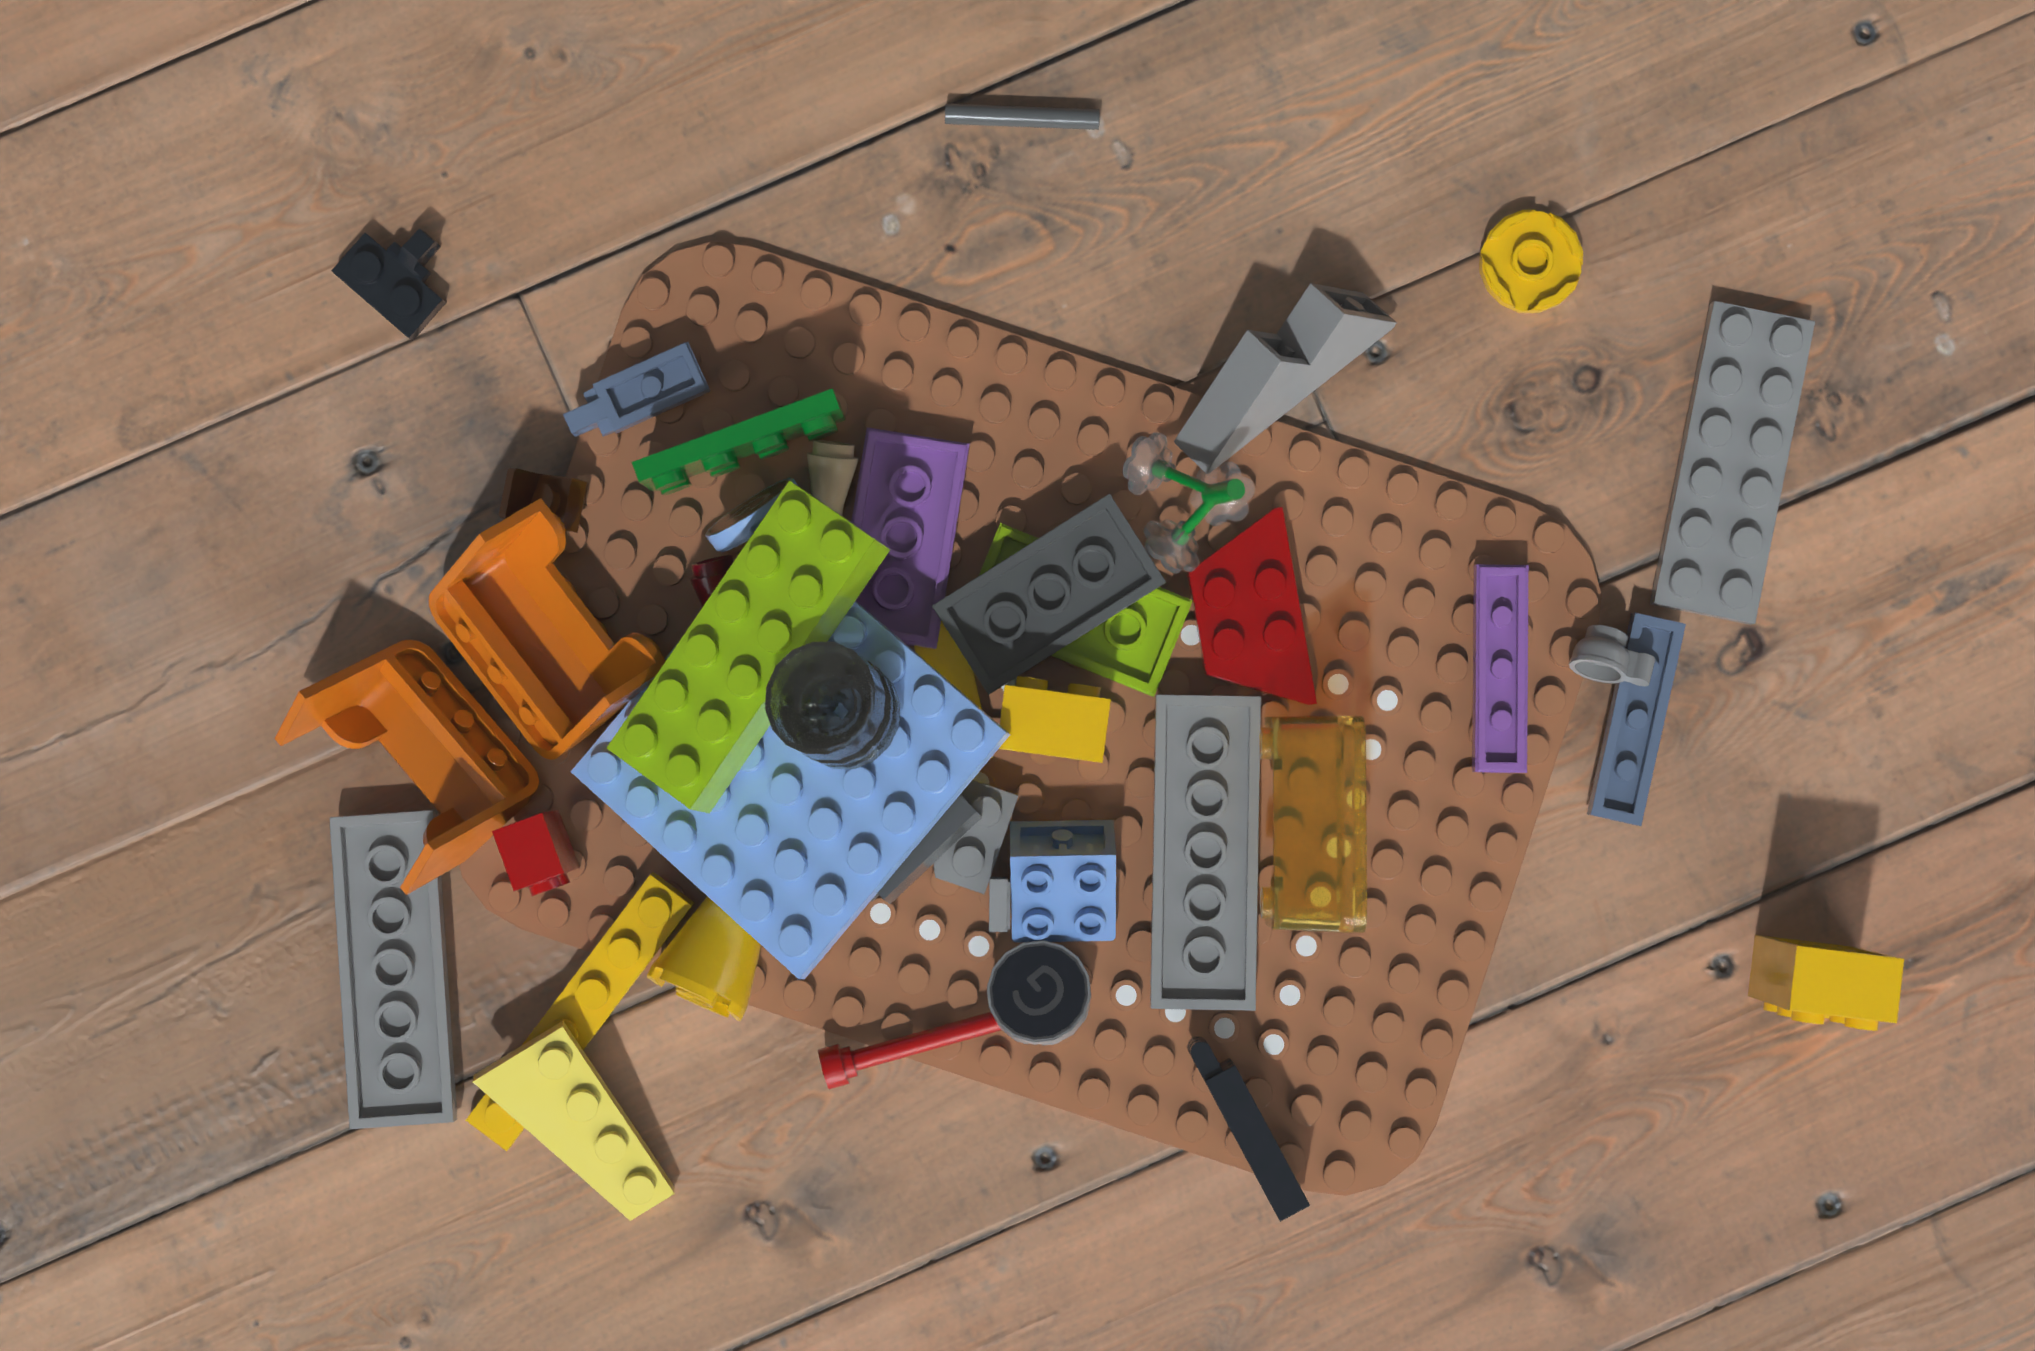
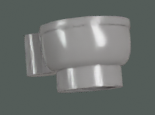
[1569,625,1655,686]

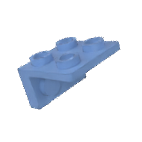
[1010,820,1116,943]

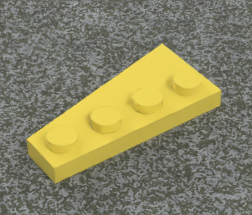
[472,1021,675,1221]

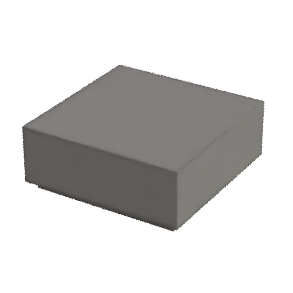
[989,877,1011,932]

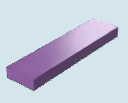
[1472,564,1529,773]

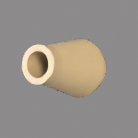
[807,440,859,516]

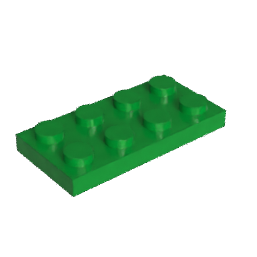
[632,388,846,495]

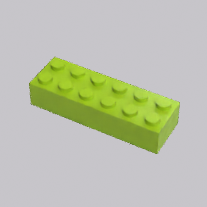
[607,481,891,814]

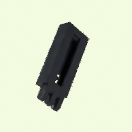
[1187,1036,1310,1222]

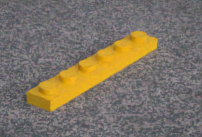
[465,872,695,1151]

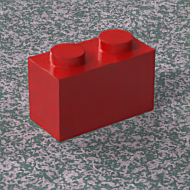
[492,810,580,896]

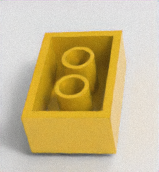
[1748,935,1904,1031]

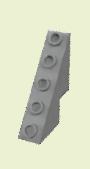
[1174,283,1397,474]

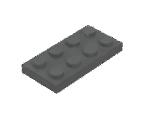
[932,494,1166,695]

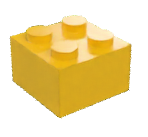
[999,676,1111,763]

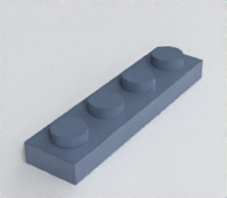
[1587,612,1686,826]

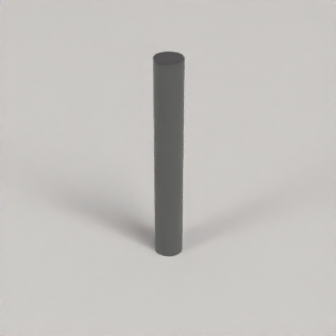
[945,103,1100,130]

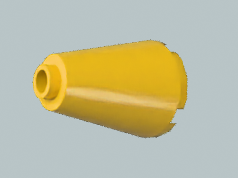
[647,896,761,1021]

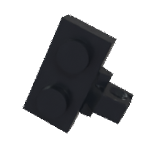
[331,228,446,341]

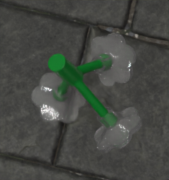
[1123,432,1255,573]

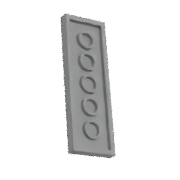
[1650,301,1815,625]
[1150,695,1261,1011]
[329,810,457,1129]

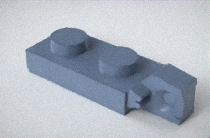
[563,342,710,437]

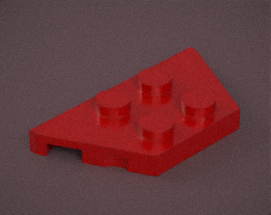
[1187,507,1317,706]

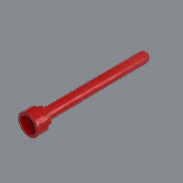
[818,1012,1001,1090]

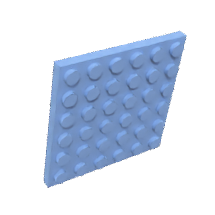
[571,601,1011,979]

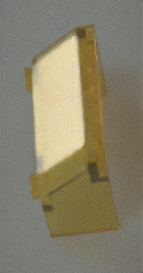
[1259,716,1367,933]

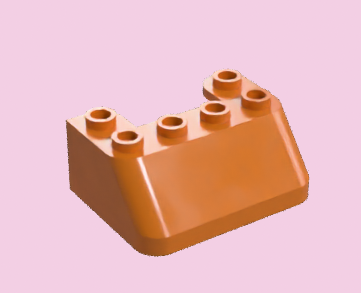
[428,498,666,760]

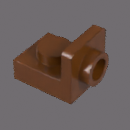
[499,468,587,533]

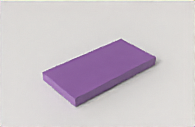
[851,427,970,649]

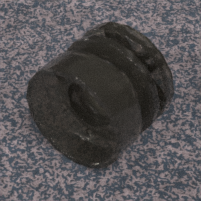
[765,642,901,769]

